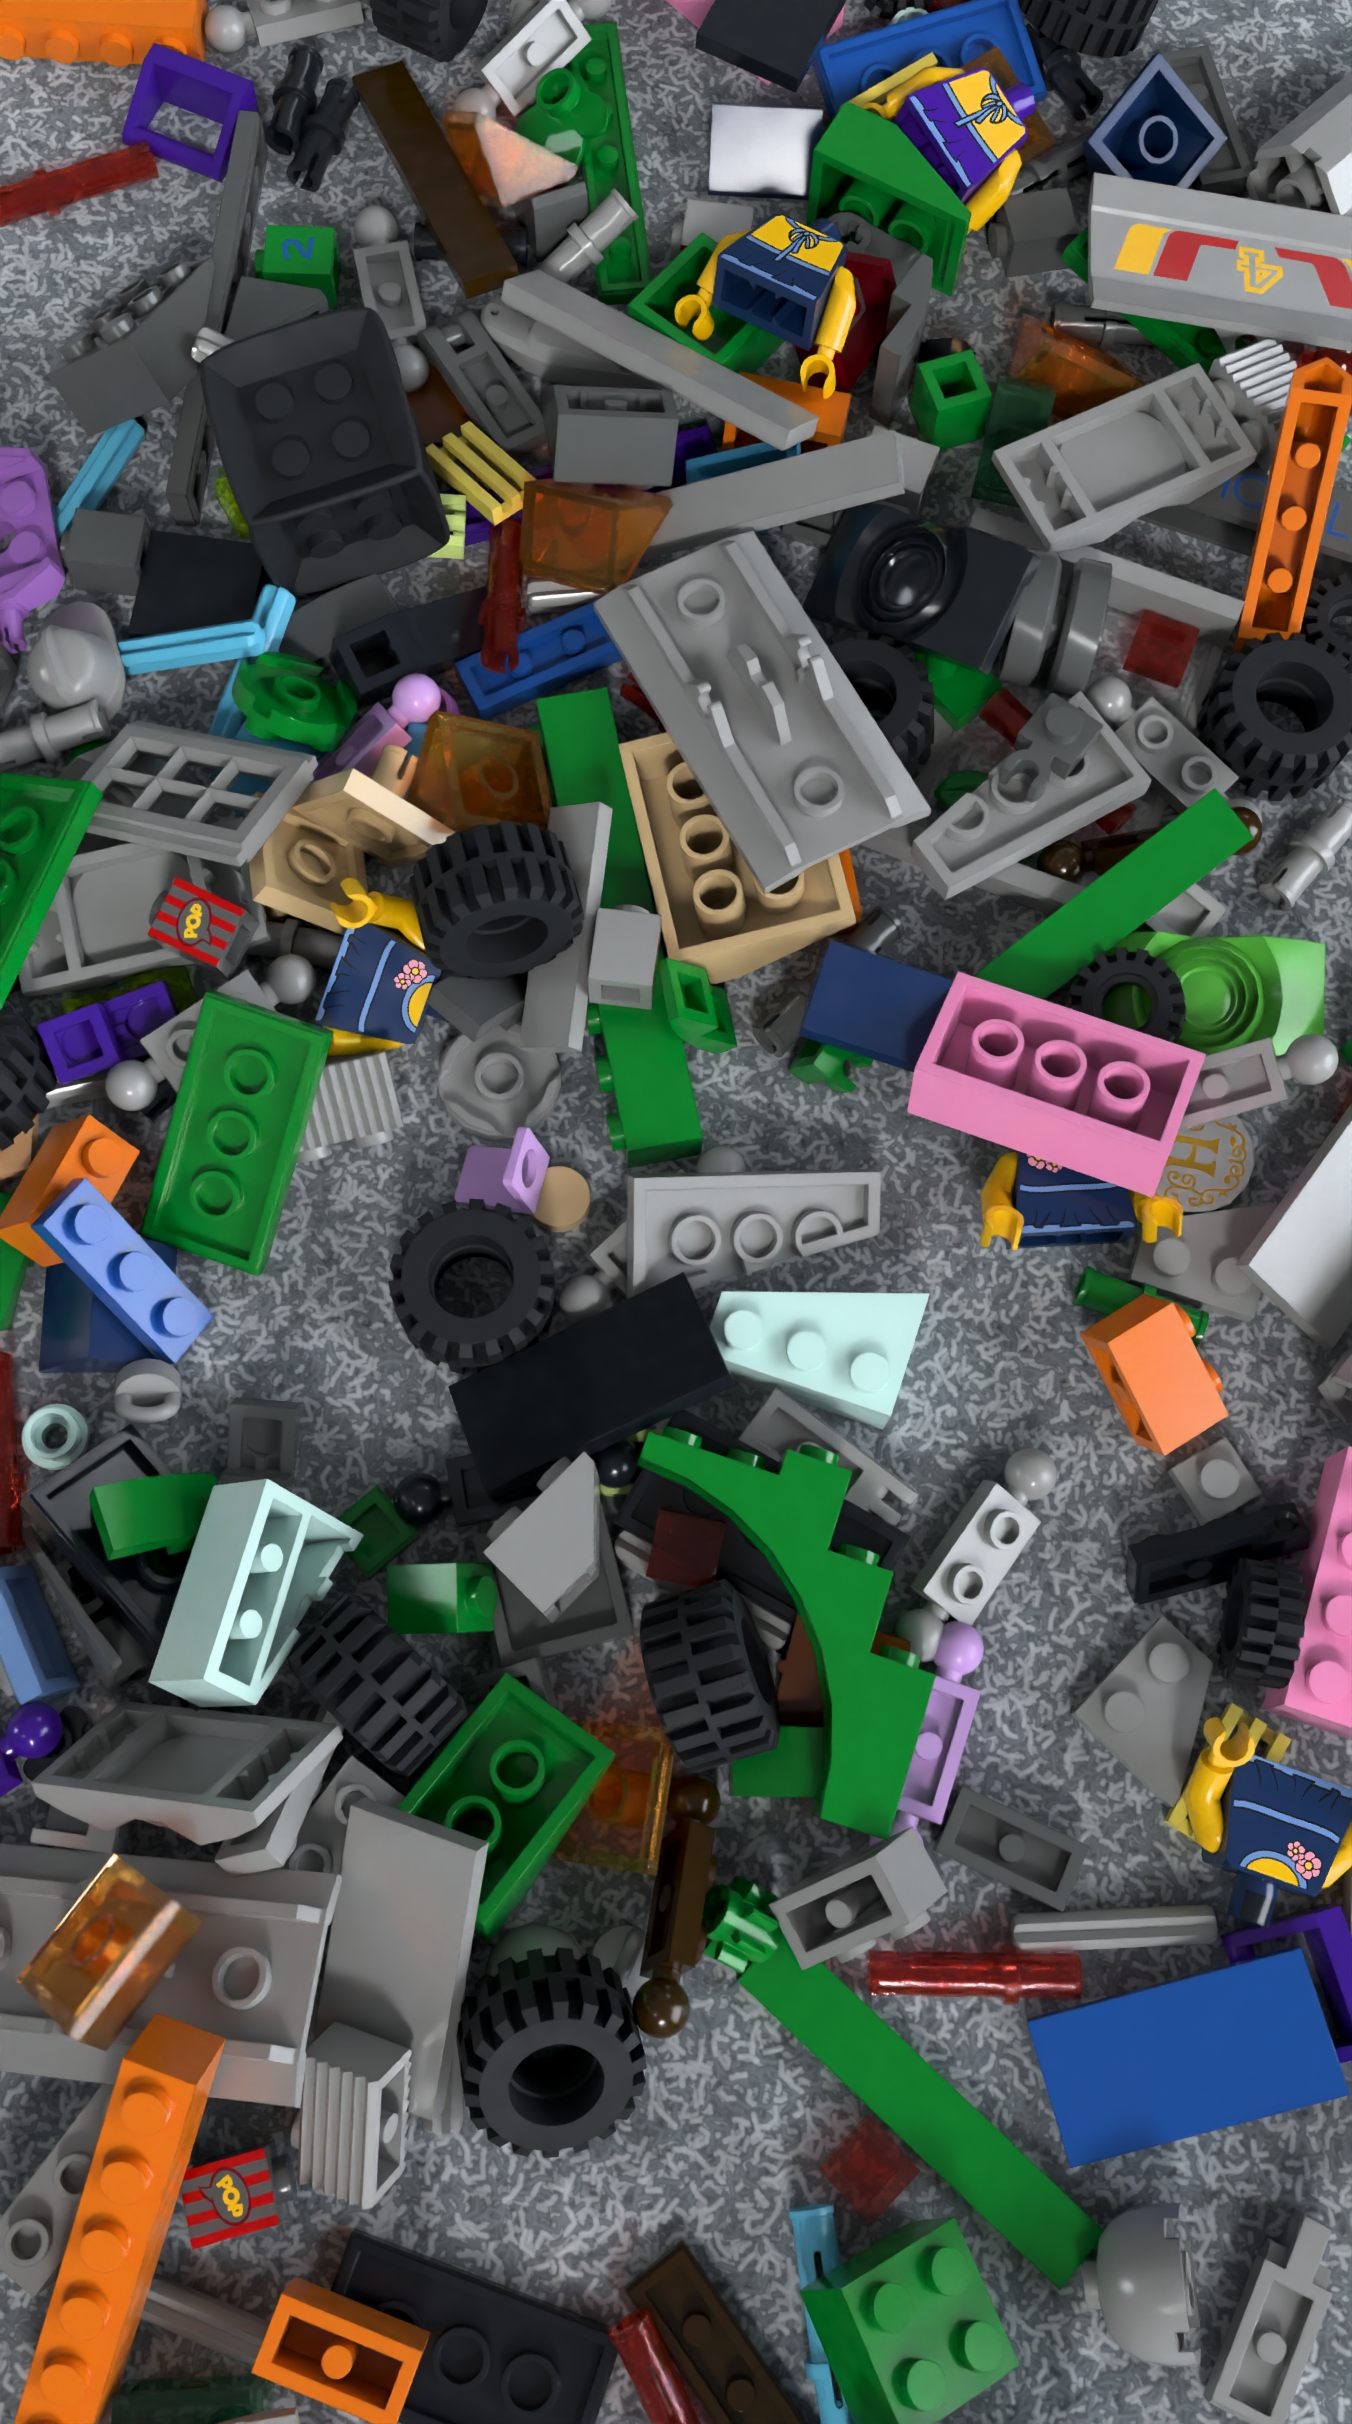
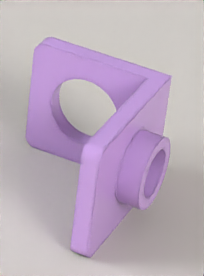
[454,1127,550,1215]

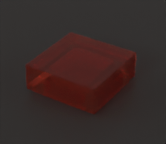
[1122,610,1200,689]
[646,1509,726,1587]
[818,2114,920,2225]

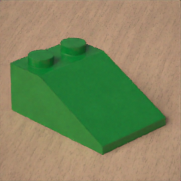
[806,101,972,297]
[396,1672,615,1944]

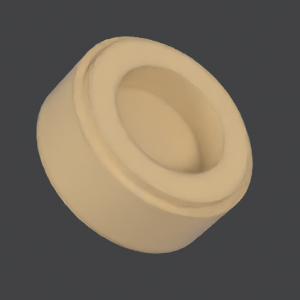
[530,1166,591,1232]

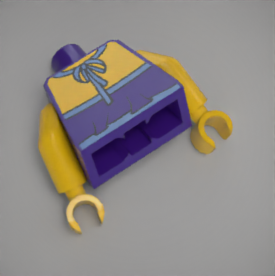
[861,66,1035,254]

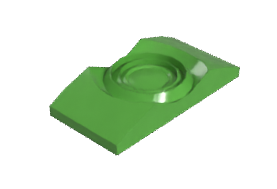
[1076,931,1325,1056]

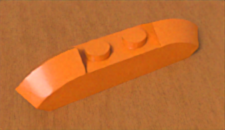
[1233,357,1352,653]

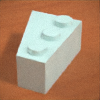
[710,1291,930,1430]
[148,1479,364,1707]

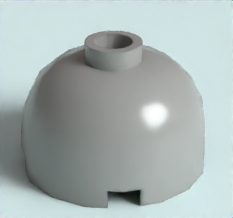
[1083,2203,1201,2367]

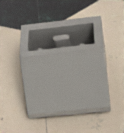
[483,1452,600,1623]

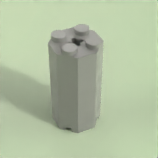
[1246,71,1352,217]

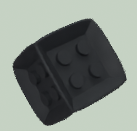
[200,307,450,594]

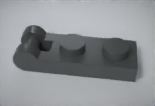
[417,309,547,459]

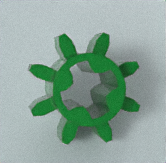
[702,1876,782,1973]

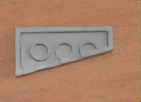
[910,690,1151,900]
[627,1169,881,1299]

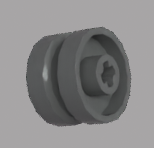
[998,547,1112,696]

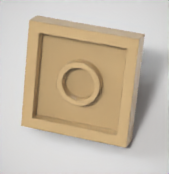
[292,745,456,868]
[244,791,369,935]

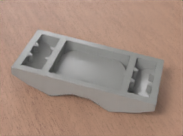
[991,362,1258,552]
[18,817,271,997]
[31,1701,343,1845]

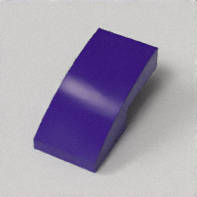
[36,980,180,1085]

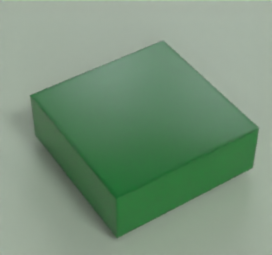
[337,1485,420,1580]

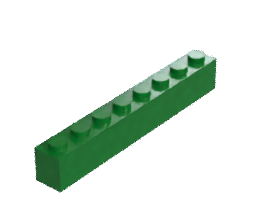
[527,687,703,1168]

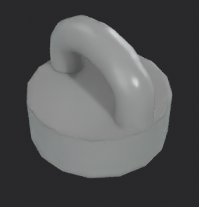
[114,1358,182,1423]
[592,1924,650,1998]

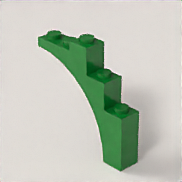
[637,1427,936,1841]

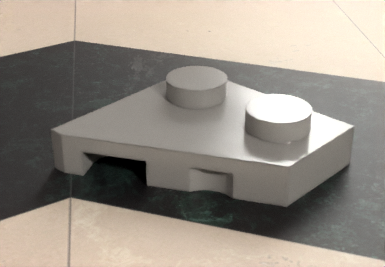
[1127,1203,1279,1323]
[1071,1616,1214,1808]

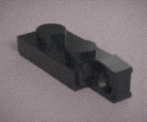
[1126,1502,1311,1605]

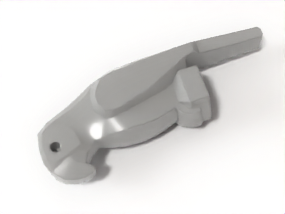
[481,296,666,390]

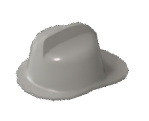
[26,601,127,722]

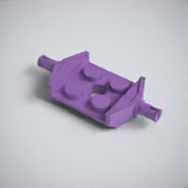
[0,447,65,654]

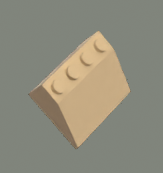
[618,732,856,985]

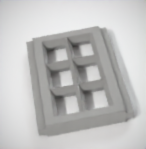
[80,720,318,867]

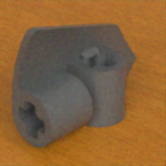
[22,1525,154,1692]

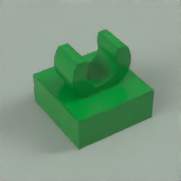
[787,1038,873,1093]

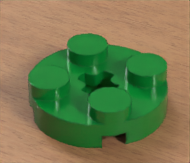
[232,652,357,752]

